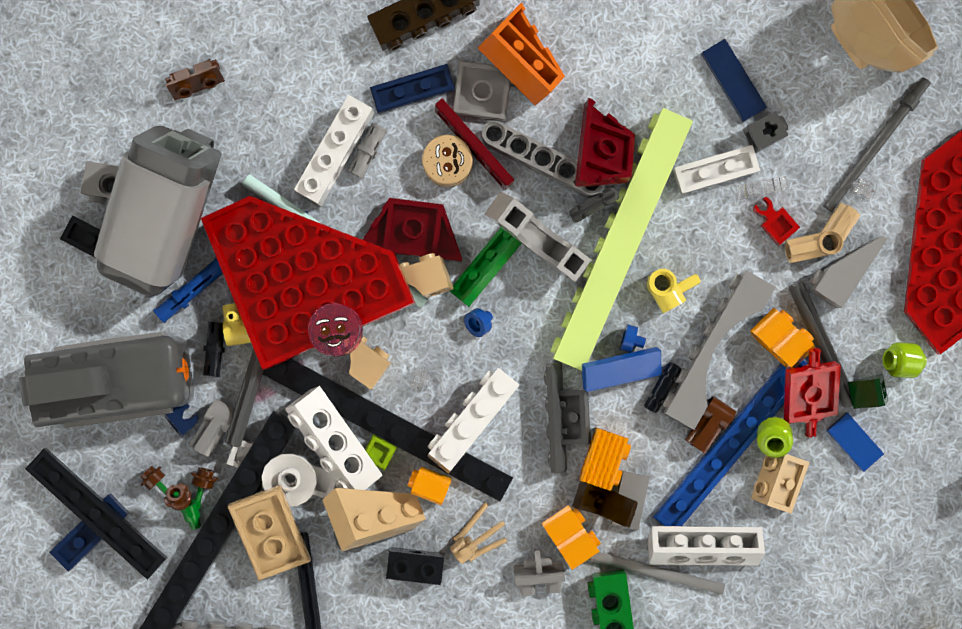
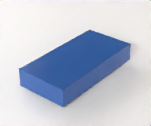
[826,413,884,472]

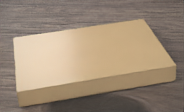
[228,485,311,581]

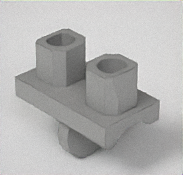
[514,550,565,596]

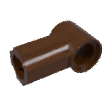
[684,395,736,454]

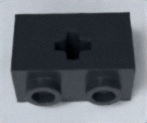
[386,547,445,585]

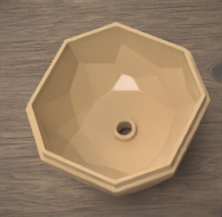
[831,0,938,73]

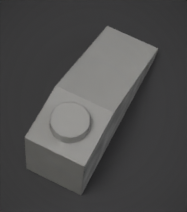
[809,236,887,309]

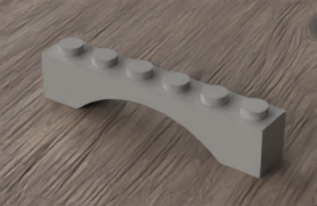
[662,271,775,430]

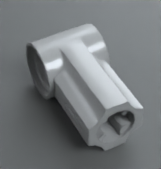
[189,399,234,457]

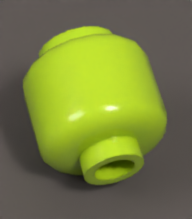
[882,342,927,378]
[757,417,793,458]

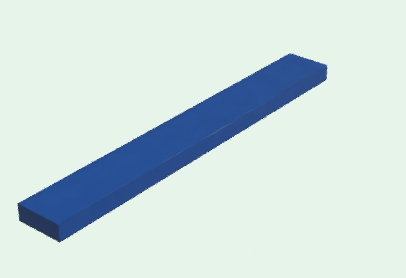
[653,360,808,527]

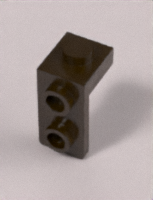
[572,481,638,528]

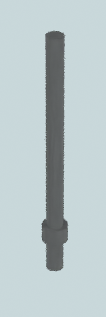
[823,77,931,212]

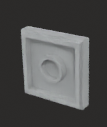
[452,60,511,122]

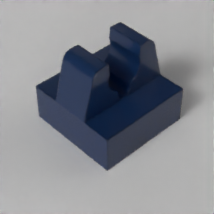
[165,404,199,439]

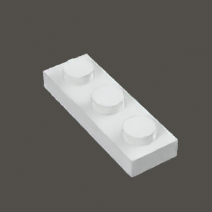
[673,145,760,195]

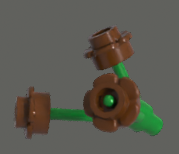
[140,466,218,530]

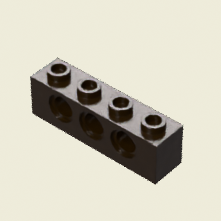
[367,0,480,51]

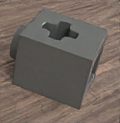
[742,111,788,153]

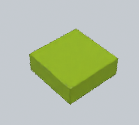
[365,434,397,471]

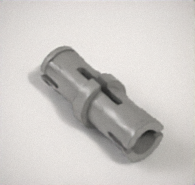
[348,123,387,179]

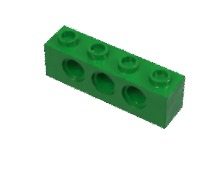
[587,569,634,629]

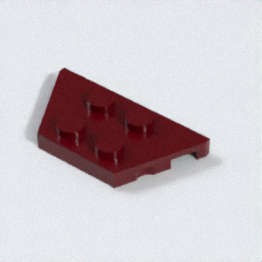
[575,98,635,187]
[362,198,462,262]

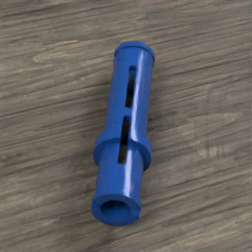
[153,258,223,323]

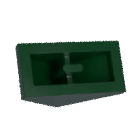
[848,374,888,409]

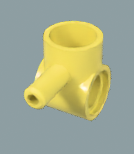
[646,269,701,313]
[222,303,251,346]

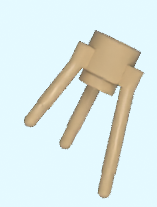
[450,503,507,564]

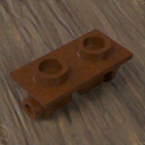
[165,58,225,100]

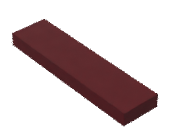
[435,98,514,190]

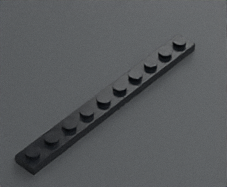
[263,358,513,502]
[140,410,296,629]

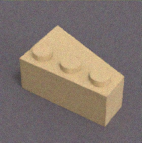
[322,488,426,551]

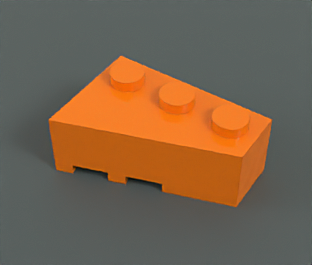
[478,2,565,106]

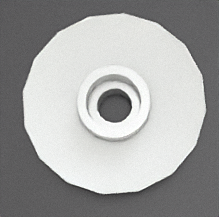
[262,454,317,506]

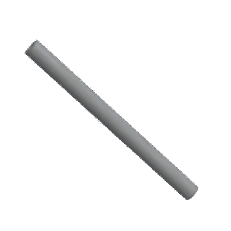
[590,552,725,594]

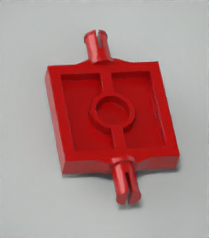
[784,348,841,438]

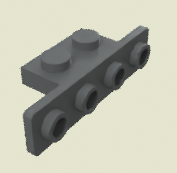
[544,363,591,474]

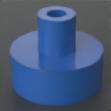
[464,308,493,337]
[620,324,646,353]

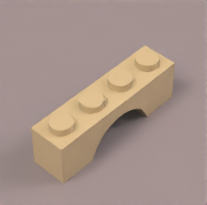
[399,253,453,298]
[339,330,391,390]

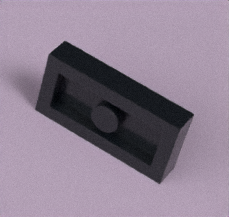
[60,215,100,258]

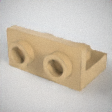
[751,454,810,514]

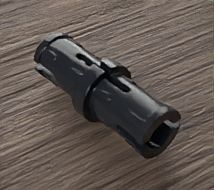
[202,321,225,377]

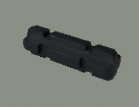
[644,362,681,413]

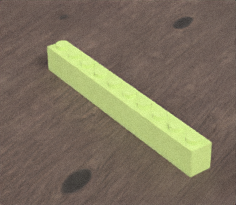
[550,108,693,371]

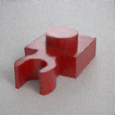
[753,197,800,246]

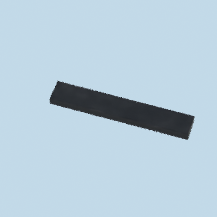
[25,448,168,580]

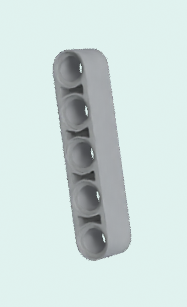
[482,121,604,198]

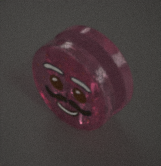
[308,303,363,357]

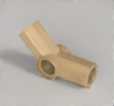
[785,203,861,263]

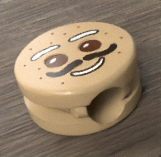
[422,135,473,187]

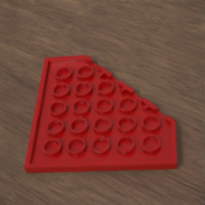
[904,129,962,355]
[201,196,415,370]

